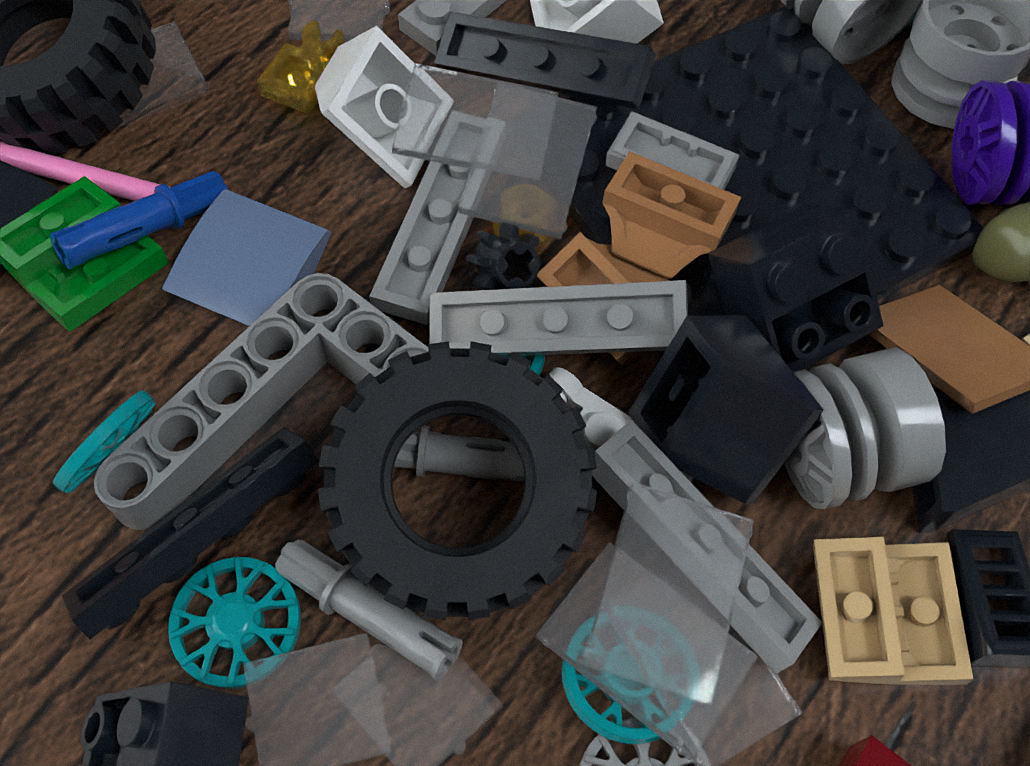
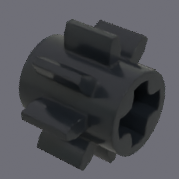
[466,222,546,290]

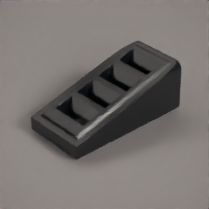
[947,529,1030,668]

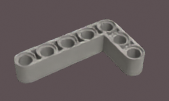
[94,273,429,530]

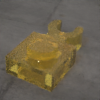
[257,20,345,114]

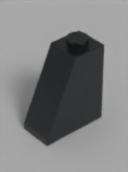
[912,387,1030,533]

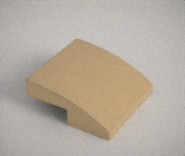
[813,537,973,685]

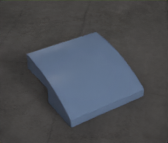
[162,189,331,326]

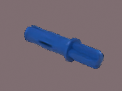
[50,171,228,269]

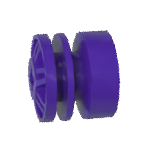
[951,80,1030,206]

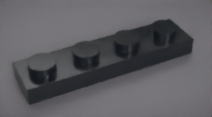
[434,11,656,110]
[62,427,319,640]

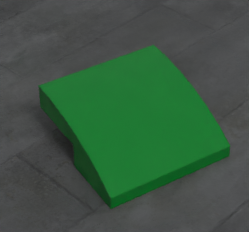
[0,176,169,332]

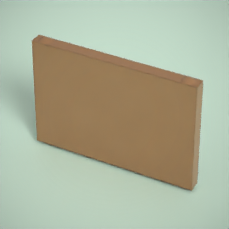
[869,285,1030,414]

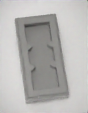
[605,112,739,190]

